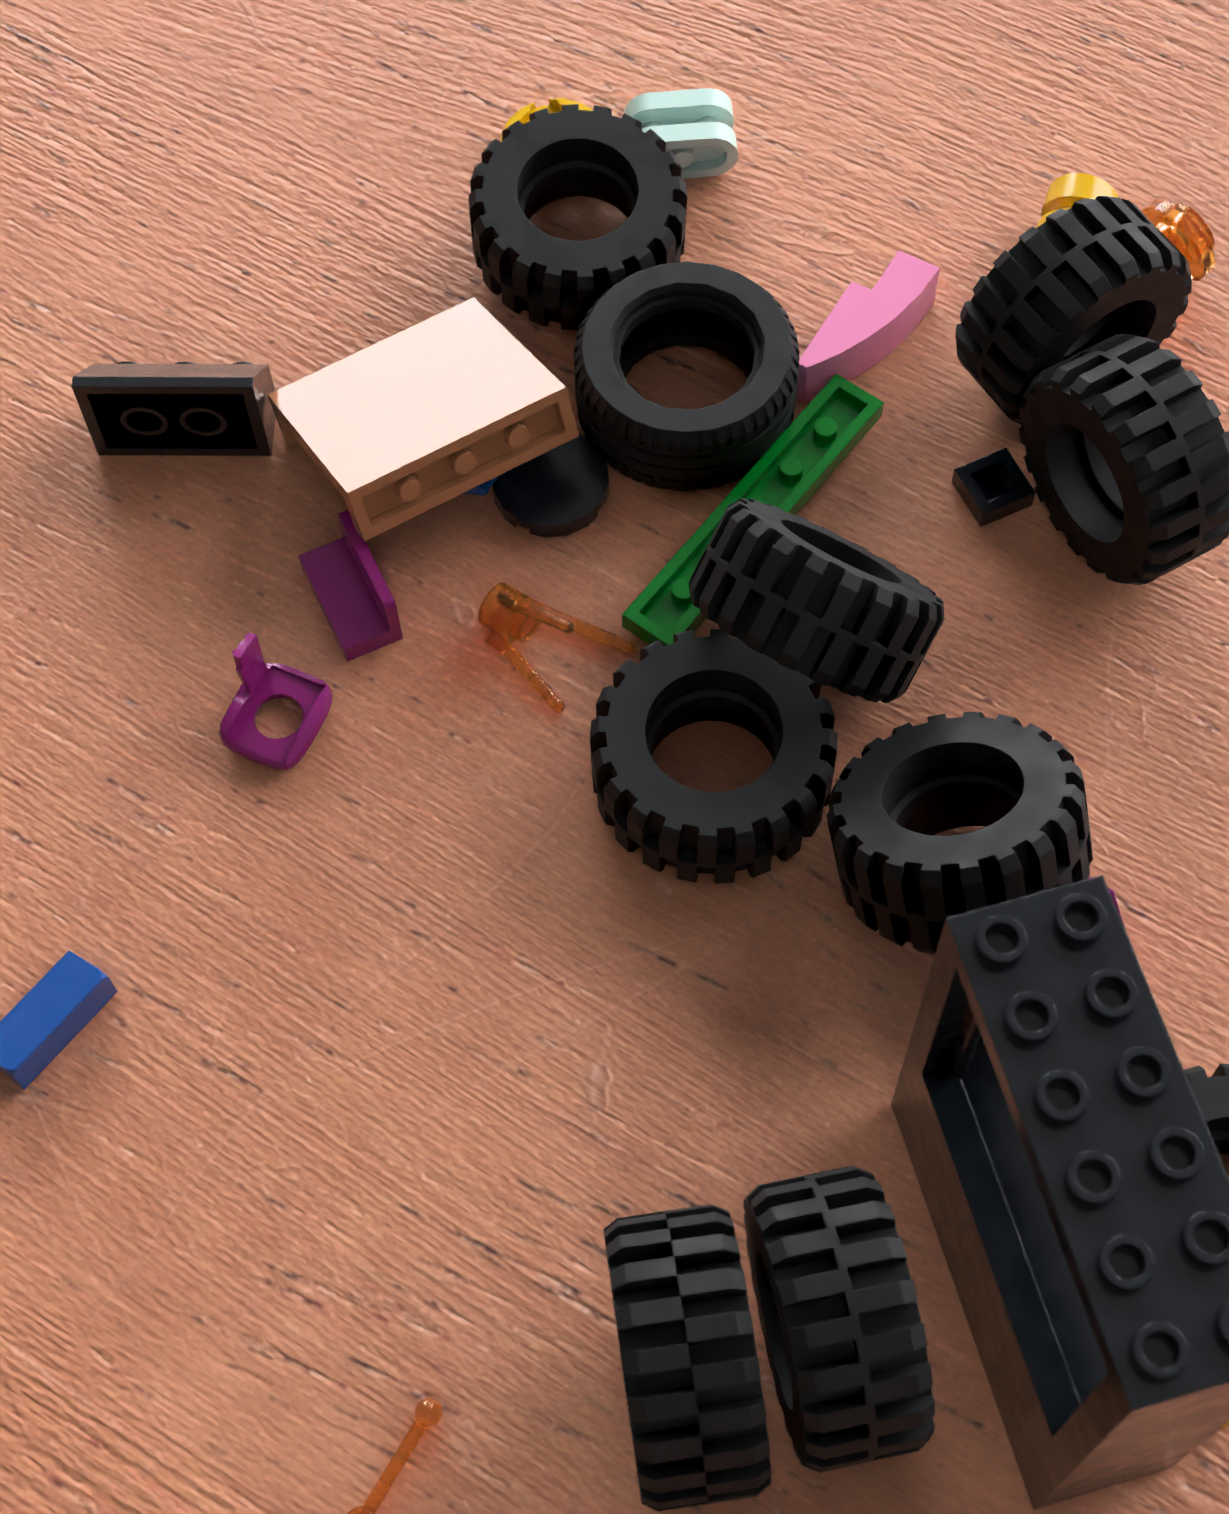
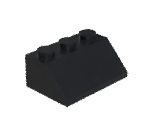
[71,361,276,456]

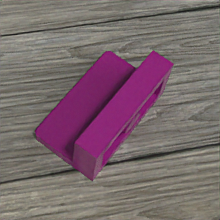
[299,510,403,662]

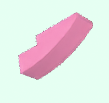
[796,251,940,402]

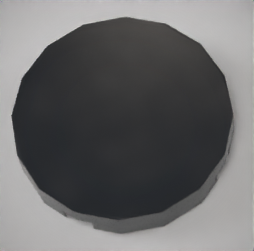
[493,433,610,538]

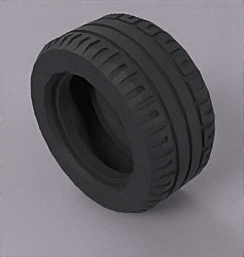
[574,262,800,491]

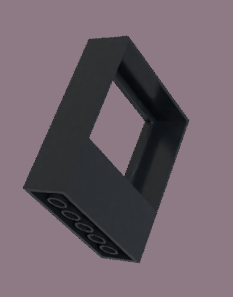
[891,875,1229,1510]

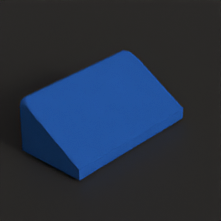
[0,950,118,1090]

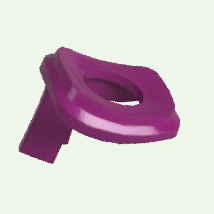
[219,633,333,770]

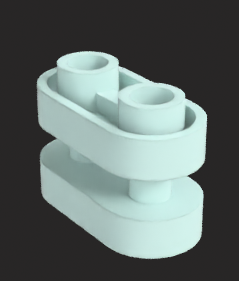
[624,88,738,179]

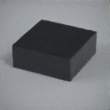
[952,448,1036,527]

